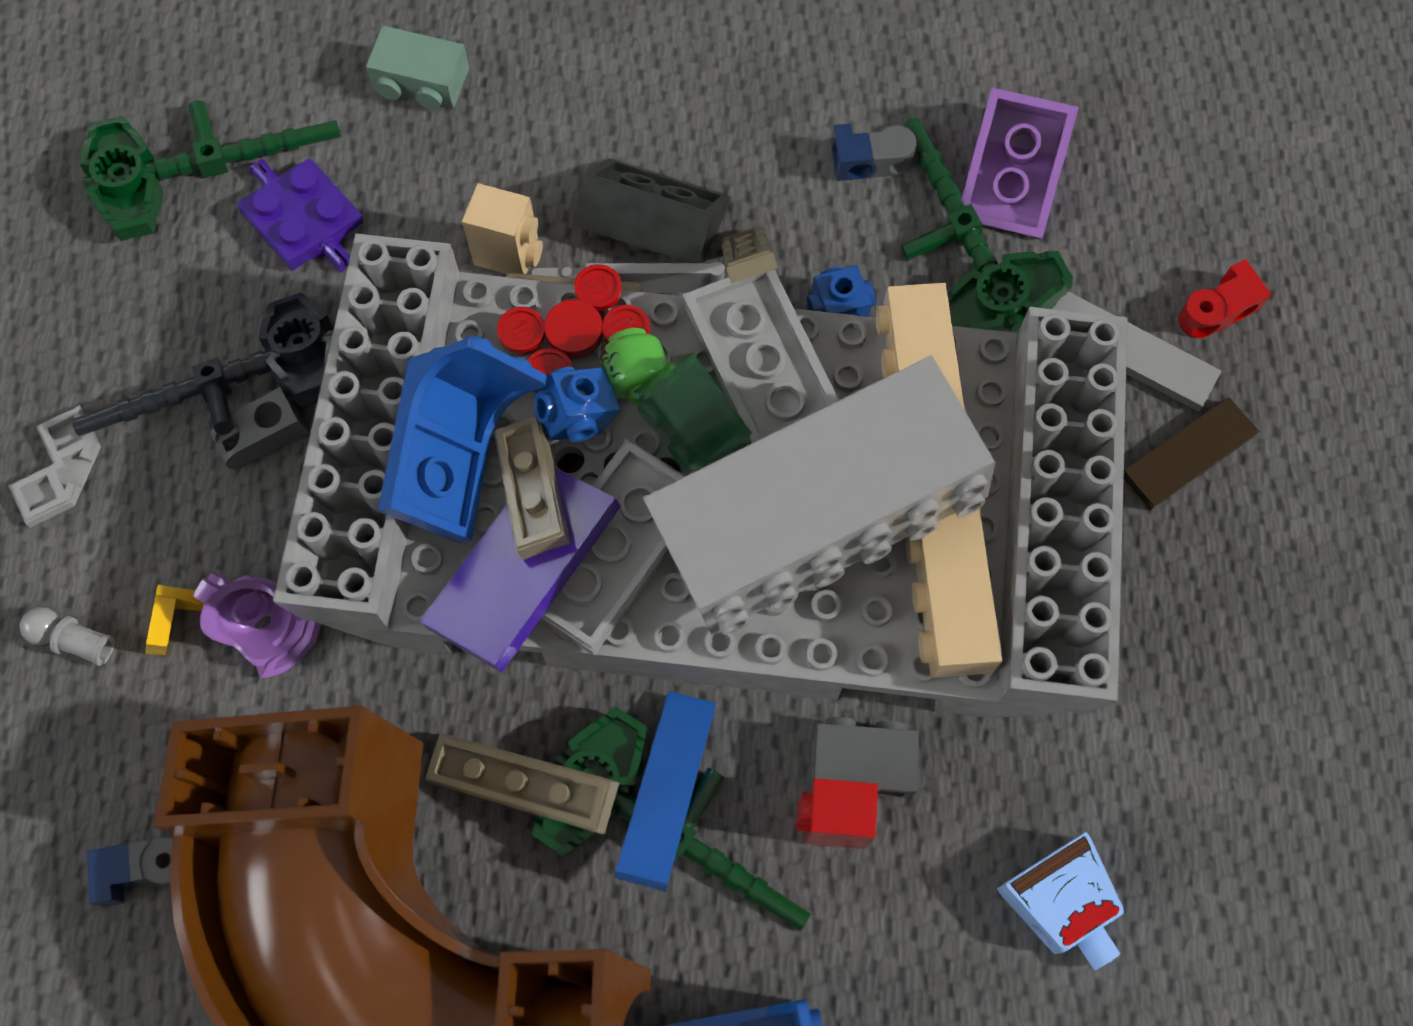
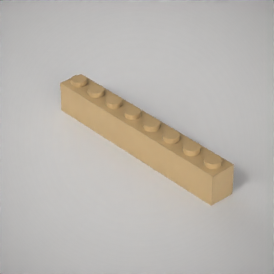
[876,283,1002,678]

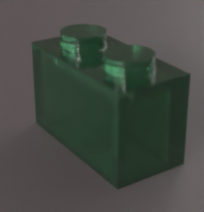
[633,353,752,470]

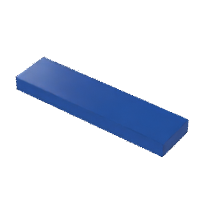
[615,691,716,892]

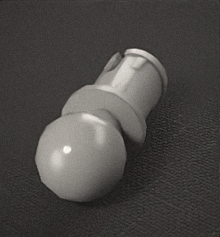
[20,607,115,666]

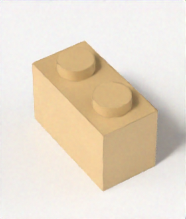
[462,183,543,274]

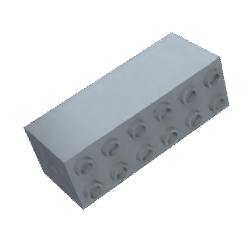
[643,355,995,635]

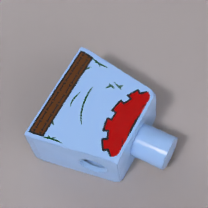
[997,832,1124,970]

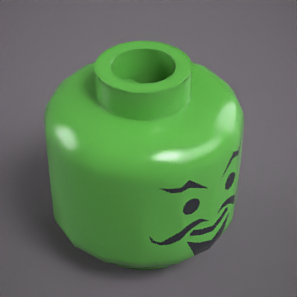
[600,328,670,405]

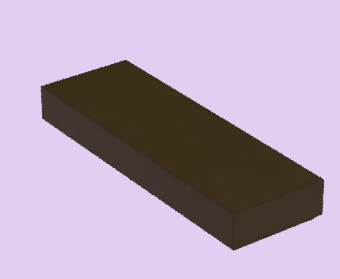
[1123,397,1260,511]

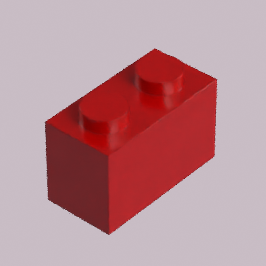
[796,778,878,849]

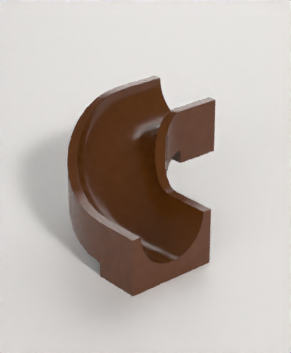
[153,705,651,1026]

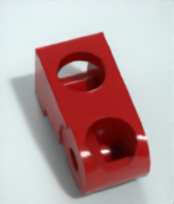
[1178,259,1271,338]

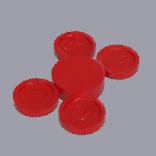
[497,264,650,393]

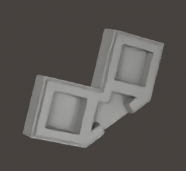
[8,405,101,528]

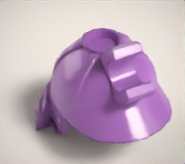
[193,572,321,678]

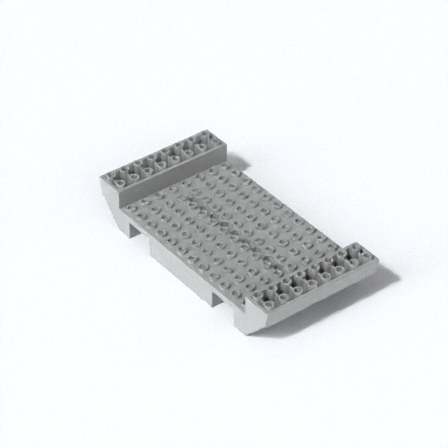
[273,233,1128,718]

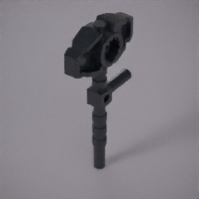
[71,292,334,437]

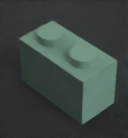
[366,25,469,110]

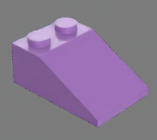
[962,88,1079,239]

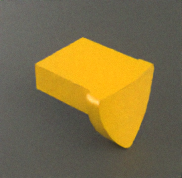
[145,585,205,656]

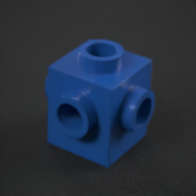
[806,265,875,317]
[534,367,620,442]

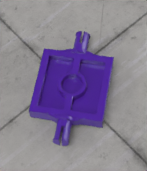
[236,158,364,272]

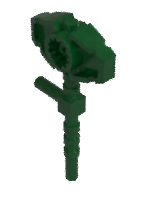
[79,100,341,241]
[901,118,1073,332]
[532,707,811,931]

